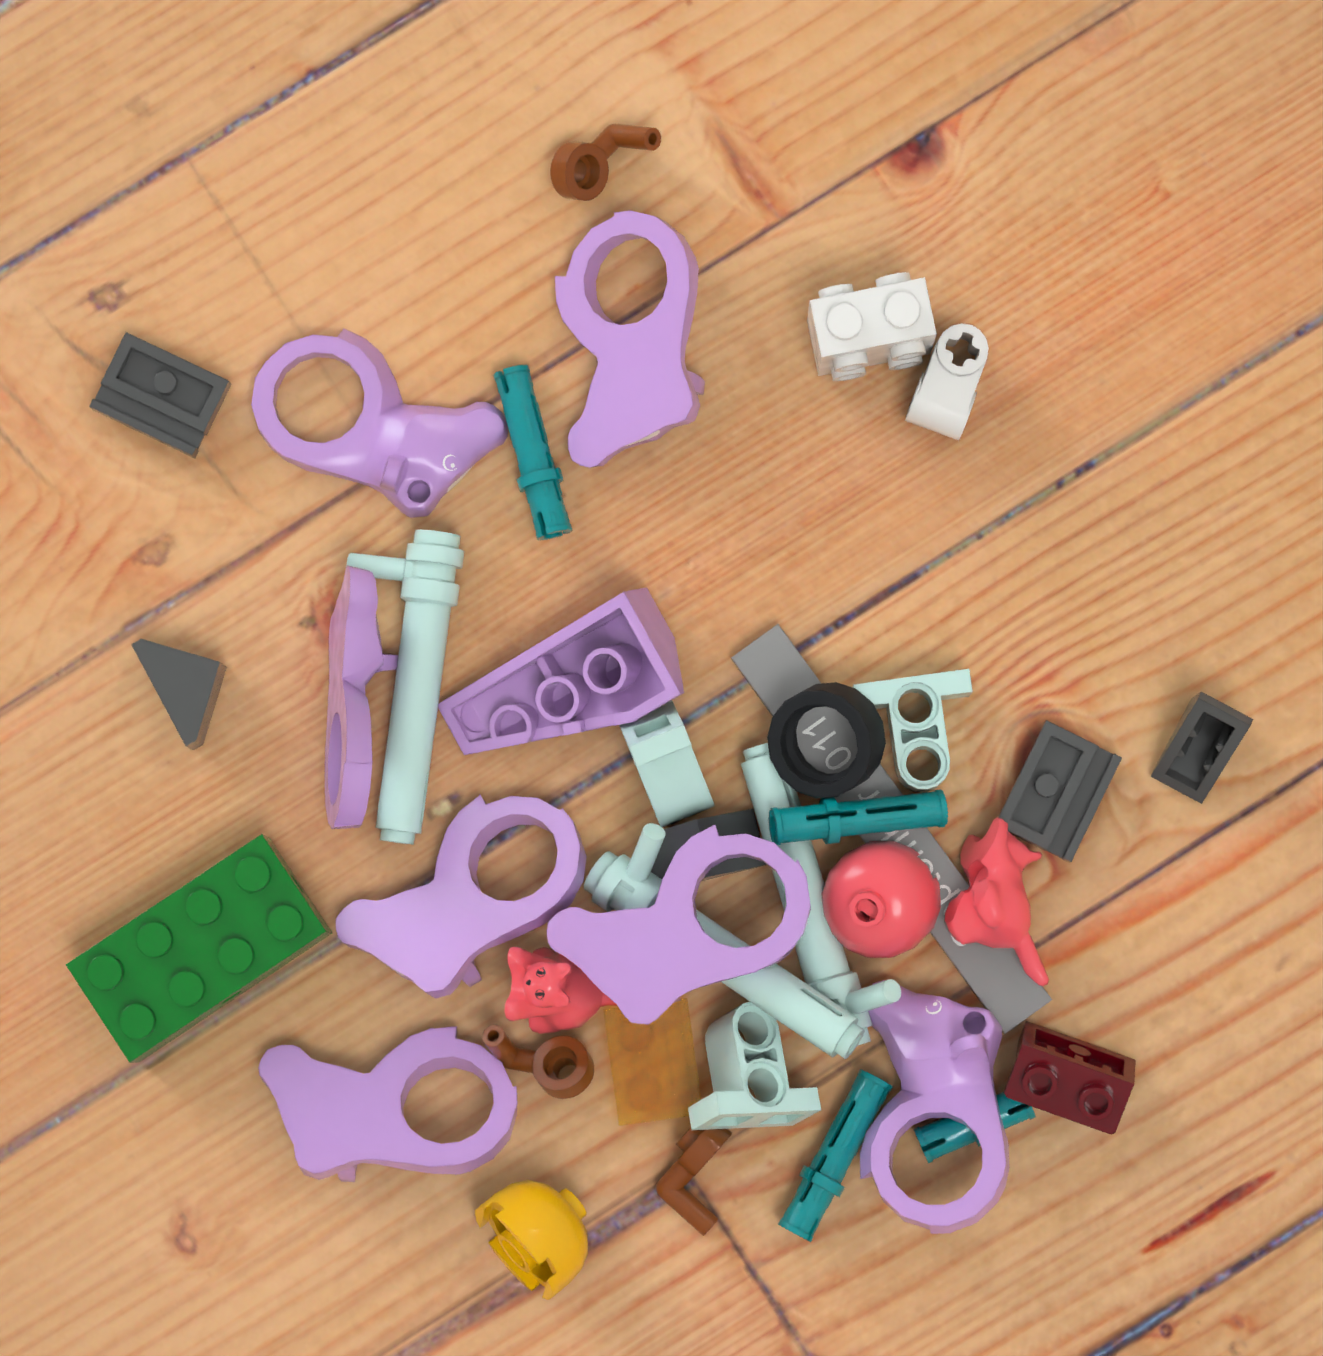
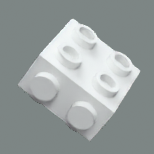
[807,272,937,381]

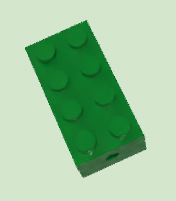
[66,834,332,1063]

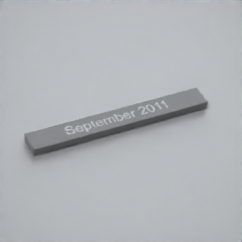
[731,624,1052,1034]

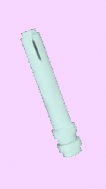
[346,529,464,845]
[741,743,901,1046]
[583,823,865,1059]

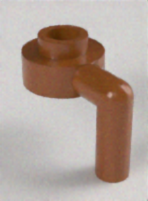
[550,124,661,201]
[482,1025,594,1099]
[656,1127,732,1236]

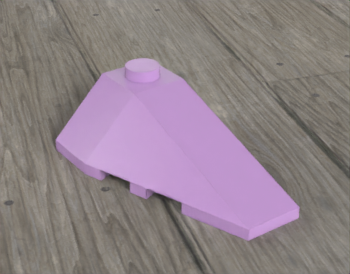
[438,587,684,755]

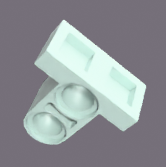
[852,669,973,793]
[619,700,715,828]
[688,1002,821,1130]

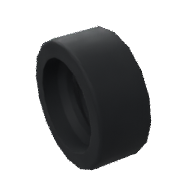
[767,682,886,798]

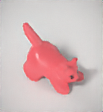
[944,817,1049,986]
[504,947,617,1034]

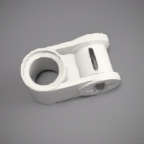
[905,323,989,441]

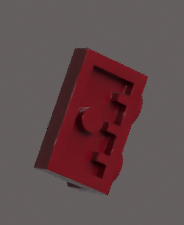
[1004,1021,1136,1134]

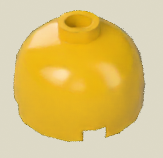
[475,1180,588,1300]

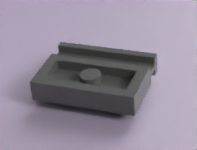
[89,332,232,459]
[998,720,1122,863]

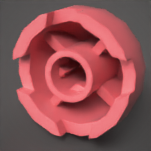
[822,841,941,958]

